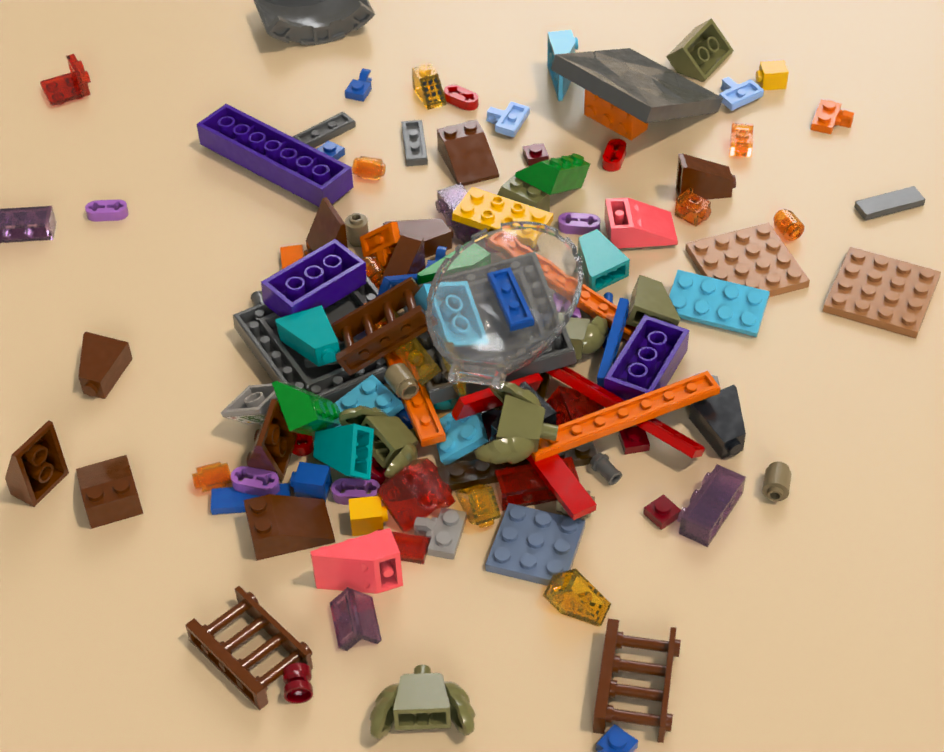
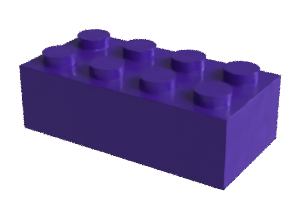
[261,239,367,317]
[604,315,690,401]

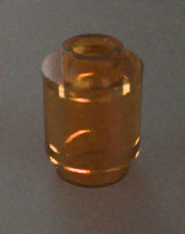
[352,156,386,180]
[773,209,804,241]
[362,256,385,289]
[192,462,232,493]

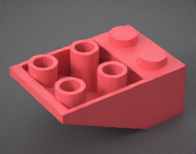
[604,198,678,249]
[310,528,403,594]

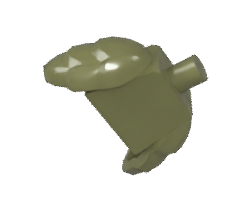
[561,316,609,360]
[475,380,559,464]
[339,405,418,480]
[370,665,475,739]

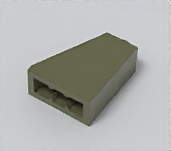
[626,275,680,327]

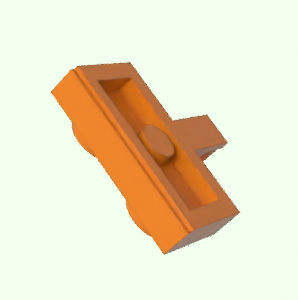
[811,99,854,134]
[360,221,400,269]

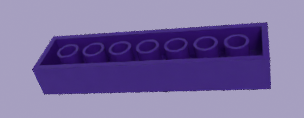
[196,104,353,207]

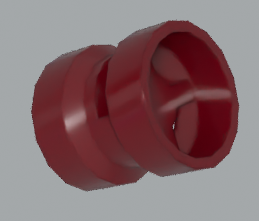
[283,663,313,704]

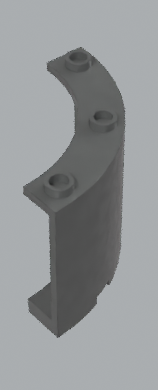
[254,0,375,45]

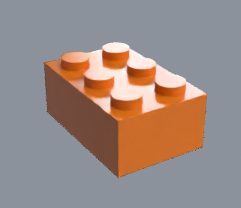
[584,89,648,141]

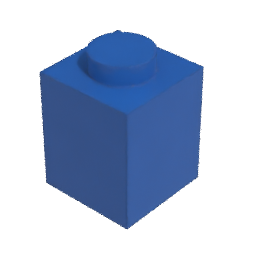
[290,462,332,502]

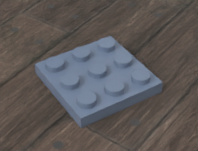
[485,503,585,590]

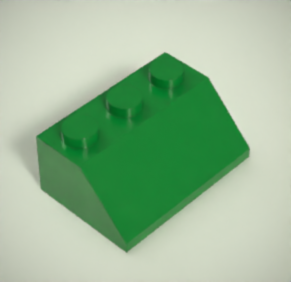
[515,153,590,195]
[272,381,341,436]

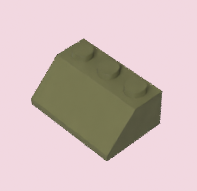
[666,18,734,82]

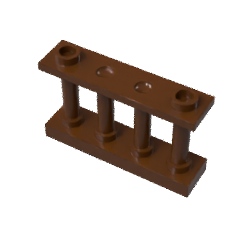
[331,277,434,376]
[185,586,313,710]
[593,619,681,743]

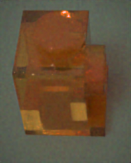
[730,123,753,157]
[675,188,711,227]

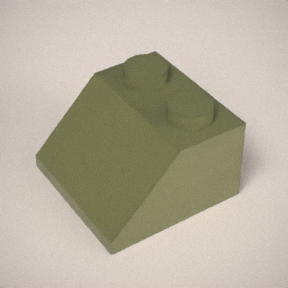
[497,175,550,212]

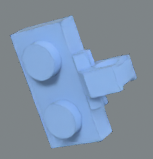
[719,77,764,111]
[487,102,530,137]

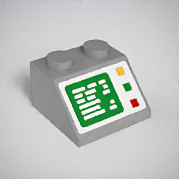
[221,382,287,425]

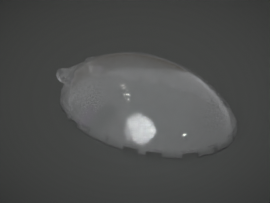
[425,221,584,390]

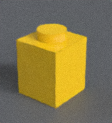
[756,60,789,90]
[348,496,388,536]

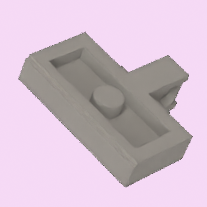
[414,507,467,560]

